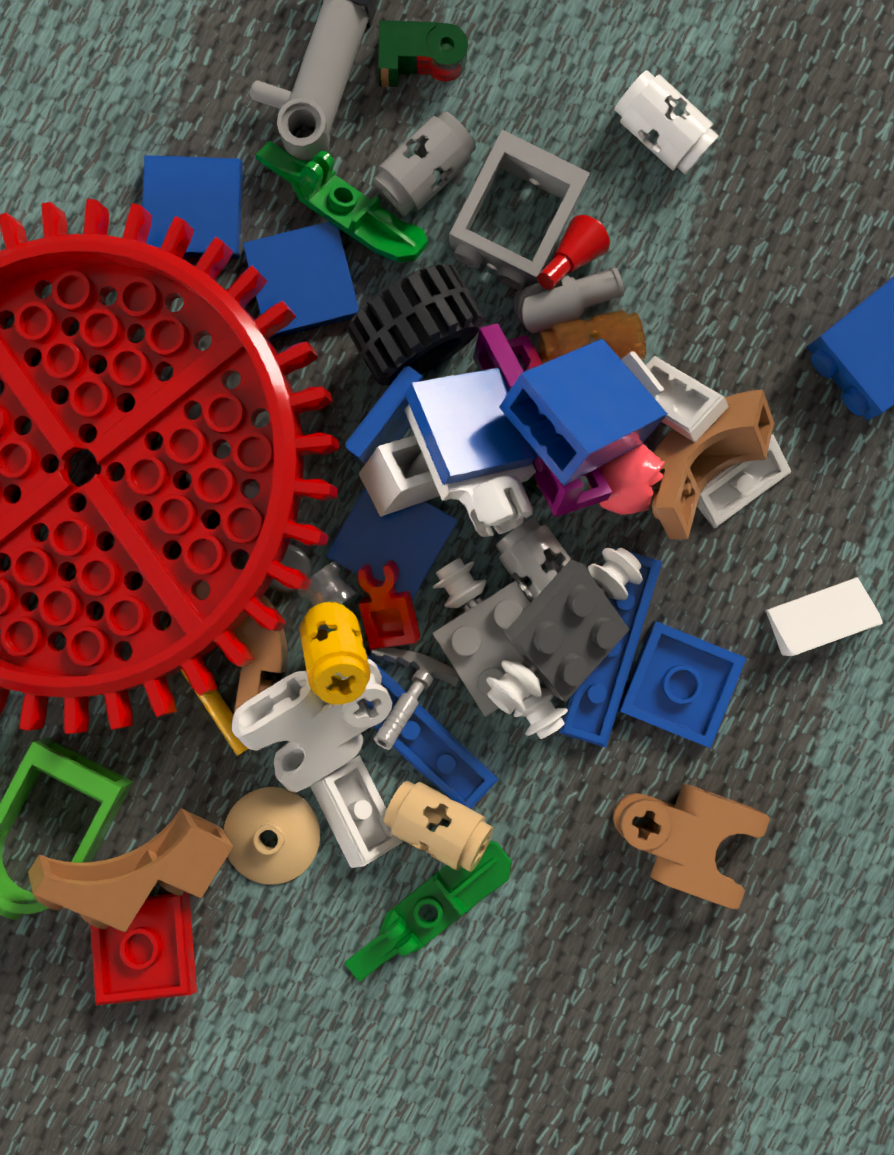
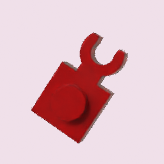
[358,560,421,649]

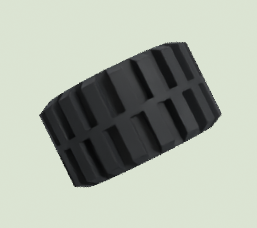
[347,264,485,386]

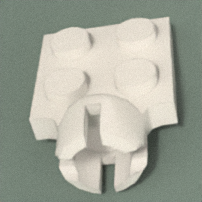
[404,404,536,537]

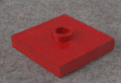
[90,891,197,1005]

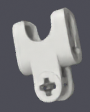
[232,659,392,792]

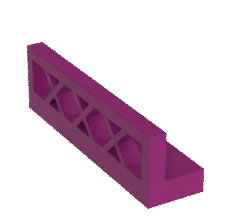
[473,323,612,517]

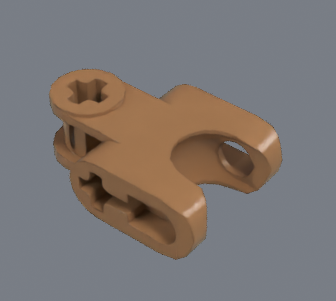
[613,783,770,909]

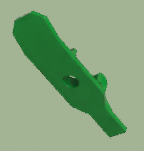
[255,141,428,263]
[344,841,512,982]

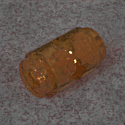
[539,310,646,364]

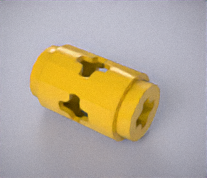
[299,602,371,705]

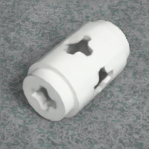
[614,70,719,175]

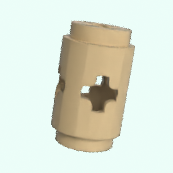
[383,780,494,872]

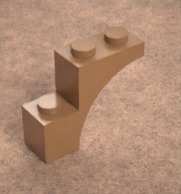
[28,808,233,932]

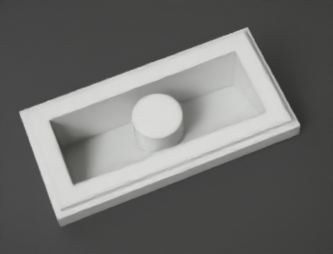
[697,435,791,529]
[766,577,883,656]
[310,755,403,868]

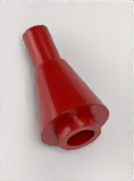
[537,215,610,290]

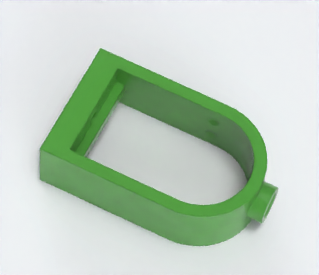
[0,737,133,920]

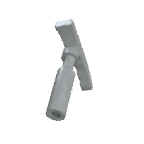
[370,647,460,750]

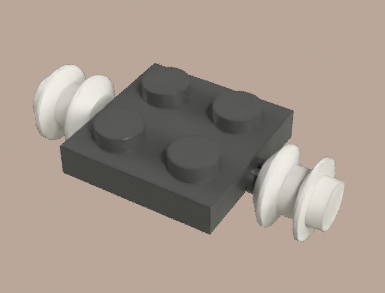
[486,548,643,714]

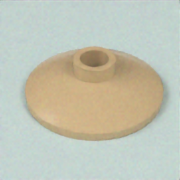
[224,787,320,885]

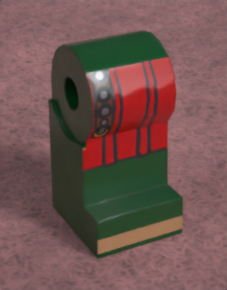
[378,20,468,87]

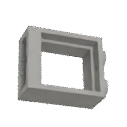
[449,130,590,290]

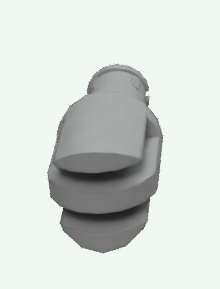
[512,266,624,333]

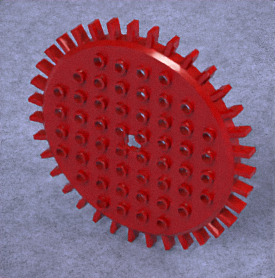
[0,199,339,734]

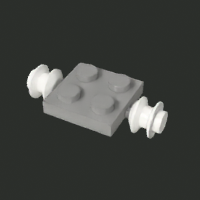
[432,558,568,739]

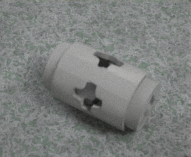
[373,111,476,216]
[495,517,572,603]

